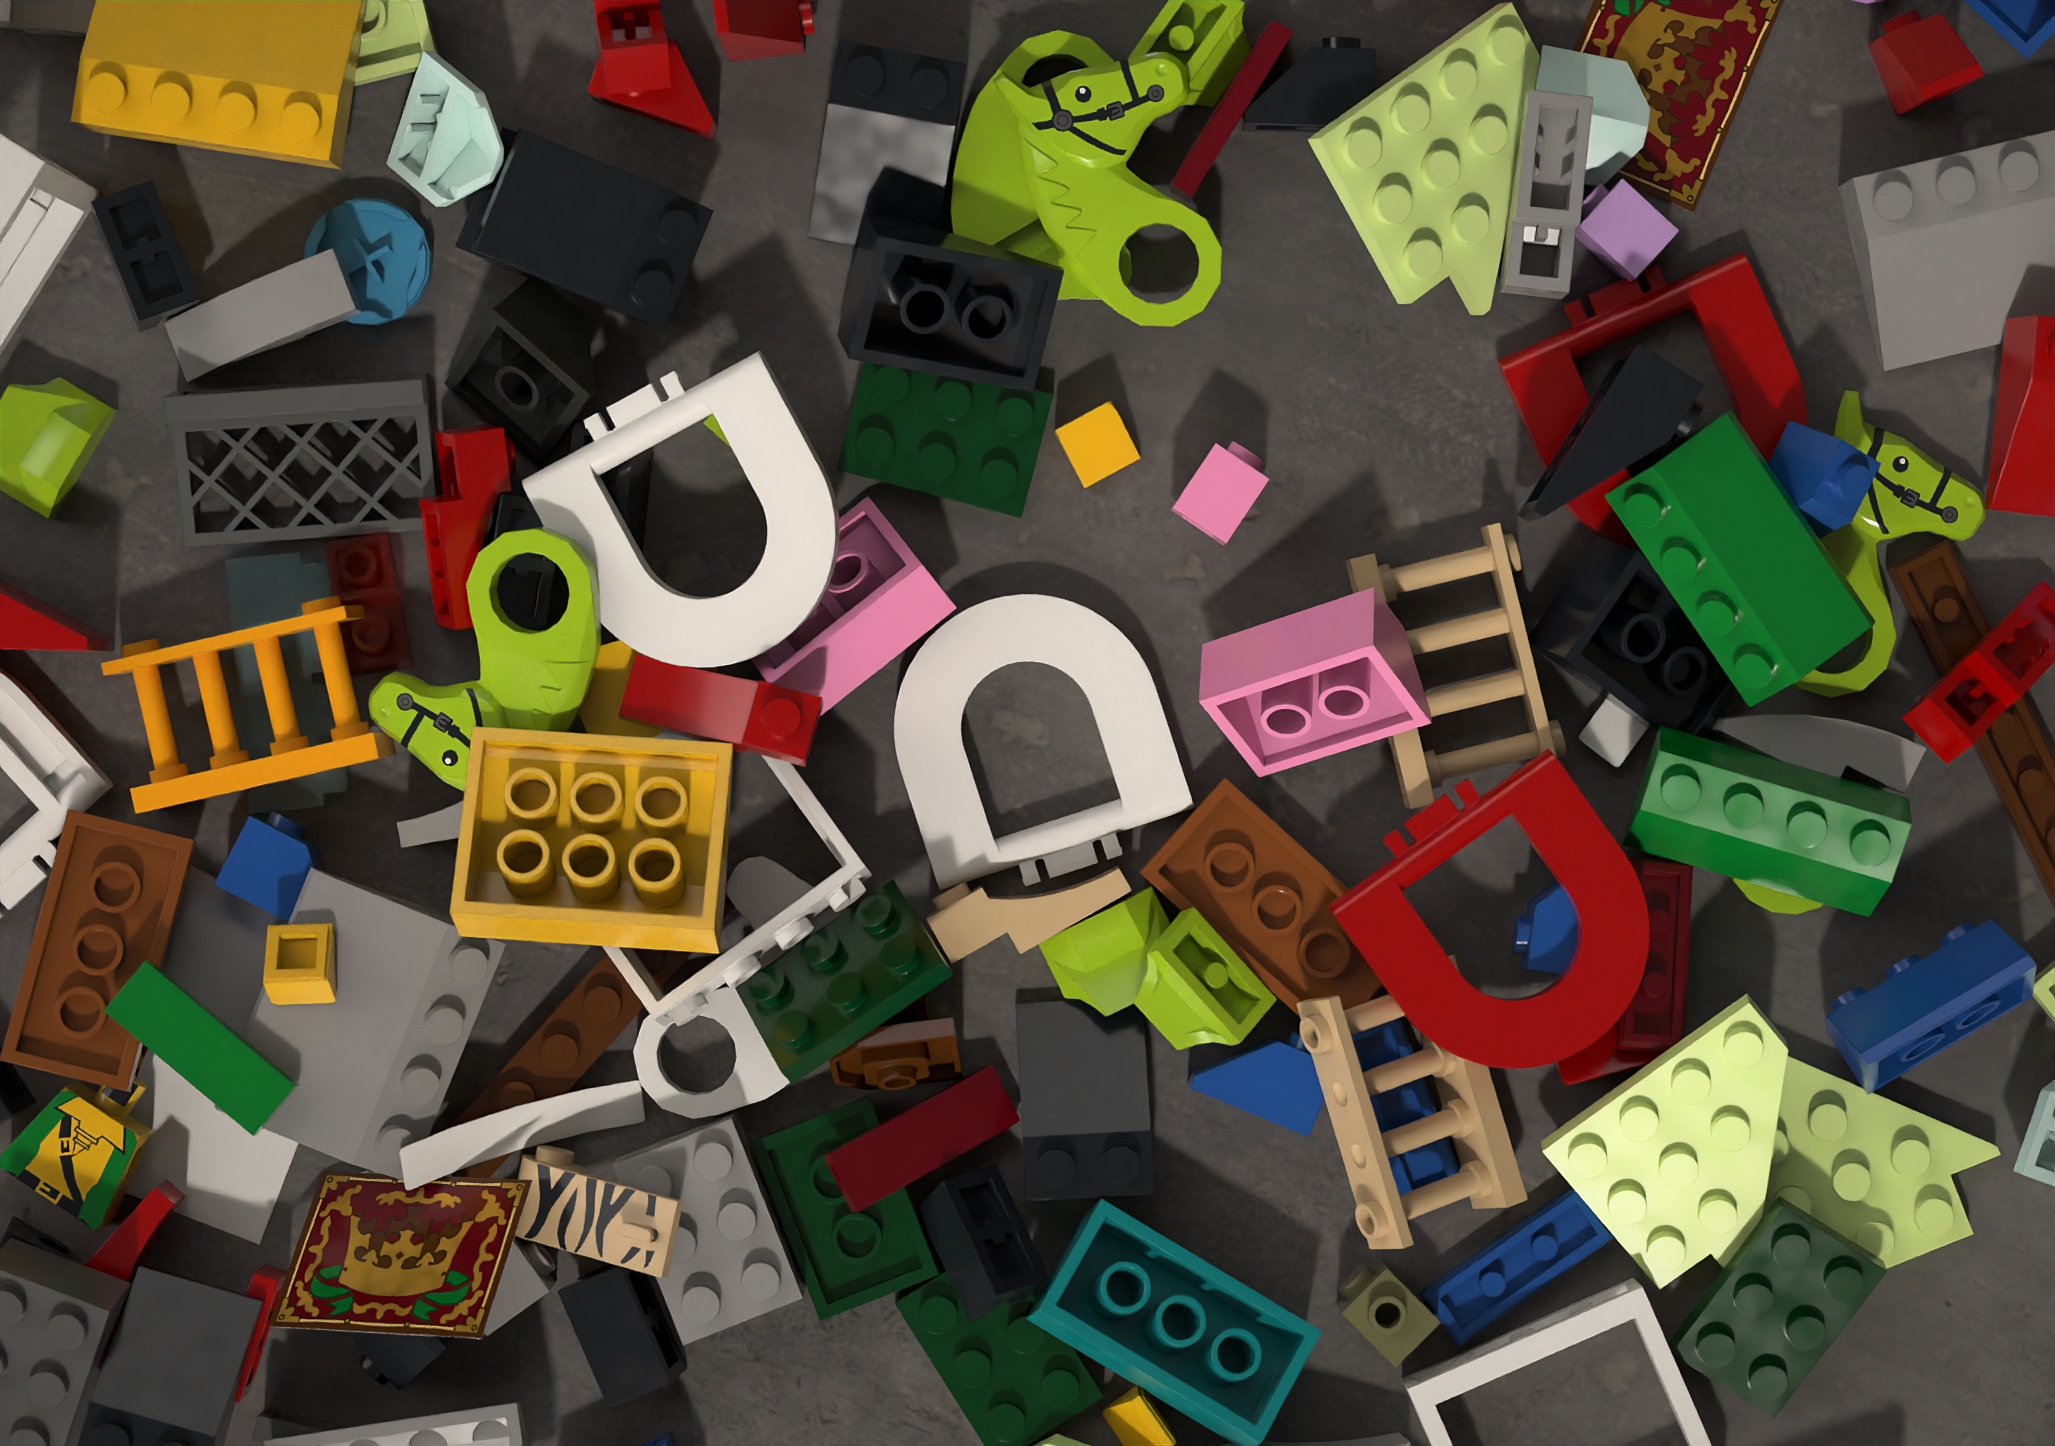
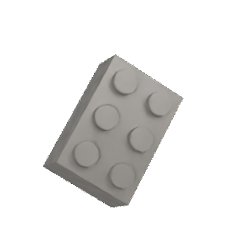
[612,1111,806,1346]

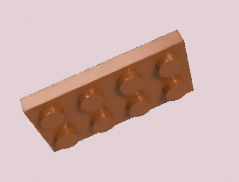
[1139,777,1382,1017]
[0,809,197,1092]

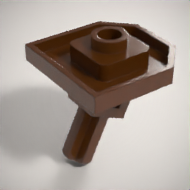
[829,950,963,1091]

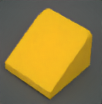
[1054,401,1141,489]
[263,923,336,1005]
[1102,1385,1177,1446]

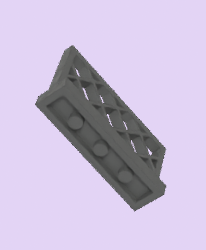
[164,373,438,547]

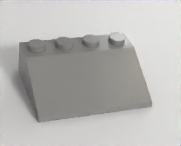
[1838,130,2055,372]
[214,867,506,1181]

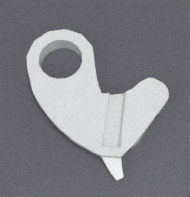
[633,856,849,1119]

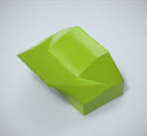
[1128,0,1252,108]
[0,377,118,520]
[1038,885,1170,1017]
[1134,907,1277,1051]

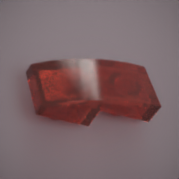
[325,532,413,677]

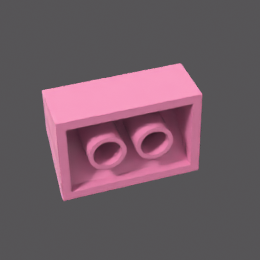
[750,496,956,716]
[1199,587,1431,777]

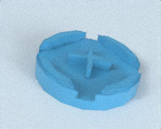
[304,197,433,326]

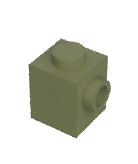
[1337,1259,1441,1368]

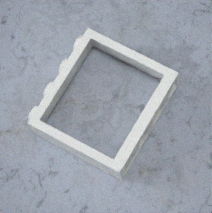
[0,133,102,355]
[602,731,873,1027]
[1402,1278,1712,1446]

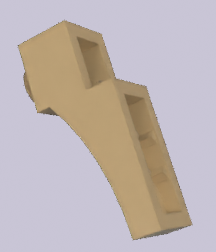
[926,865,1132,964]

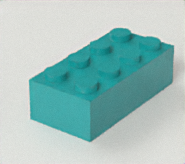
[1026,1199,1322,1446]

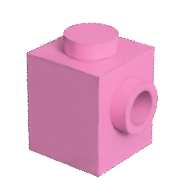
[1171,441,1269,545]

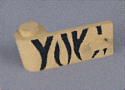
[515,1145,684,1278]

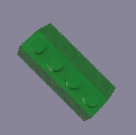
[1604,409,1876,708]
[1622,726,1912,917]

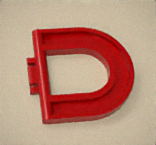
[1497,251,1807,554]
[1327,748,1650,1069]

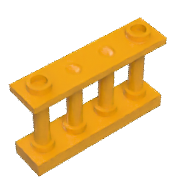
[101,596,397,814]

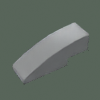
[164,248,363,383]
[1710,714,1927,794]

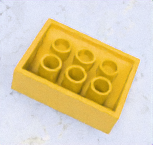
[71,0,367,170]
[450,726,733,954]

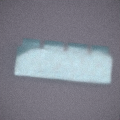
[225,552,350,813]

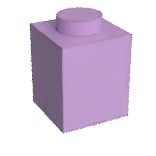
[1575,178,1679,282]

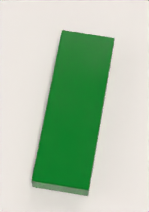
[103,960,299,1136]

